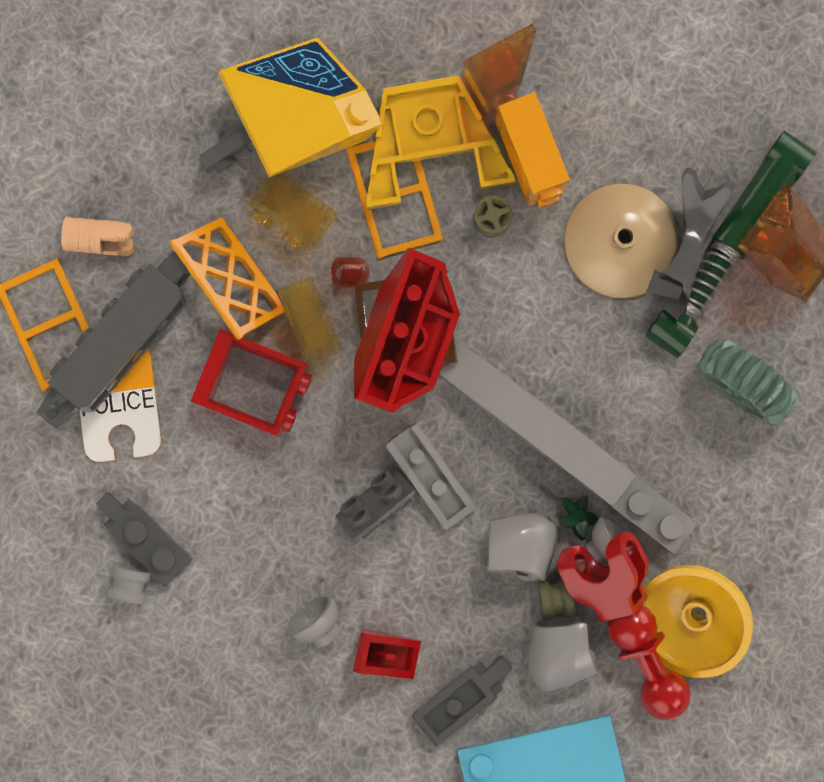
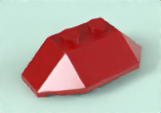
[354,248,460,413]

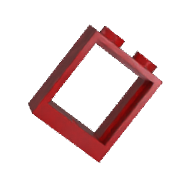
[191,329,312,437]

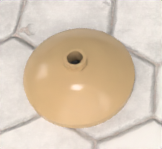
[564,184,680,298]

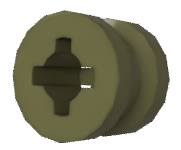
[473,195,513,238]
[538,579,575,621]

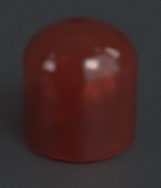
[331,257,370,288]

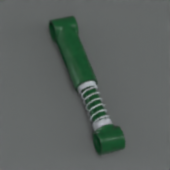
[645,130,817,358]

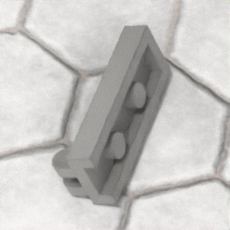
[384,422,477,531]

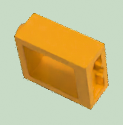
[495,92,570,208]

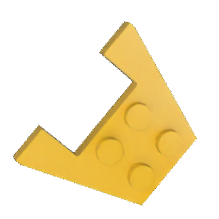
[366,75,515,210]

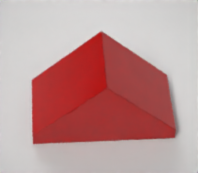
[353,628,421,679]

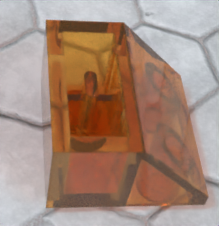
[738,184,824,302]

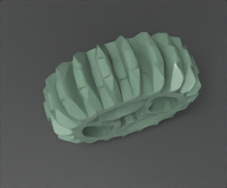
[697,338,799,426]

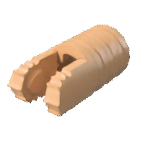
[61,216,135,256]

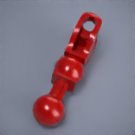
[557,532,691,720]

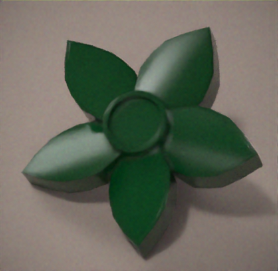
[560,495,599,541]

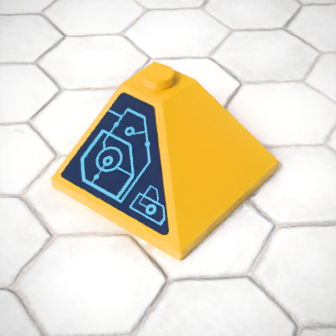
[218,37,382,177]

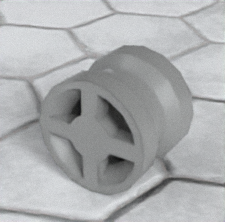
[106,565,151,604]

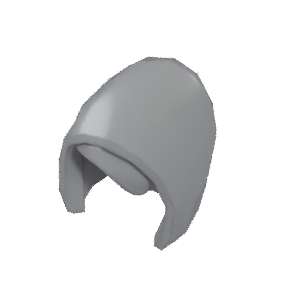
[487,513,558,582]
[528,614,598,693]

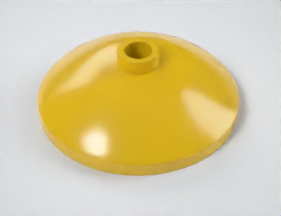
[642,565,753,678]

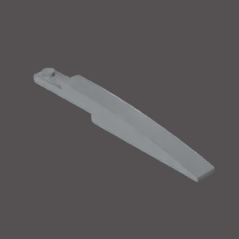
[439,338,698,555]

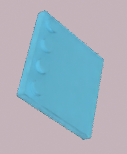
[457,714,626,782]

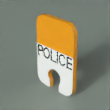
[79,349,161,462]

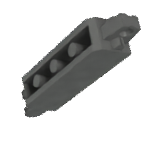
[37,251,190,428]

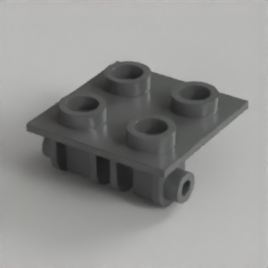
[335,467,416,543]

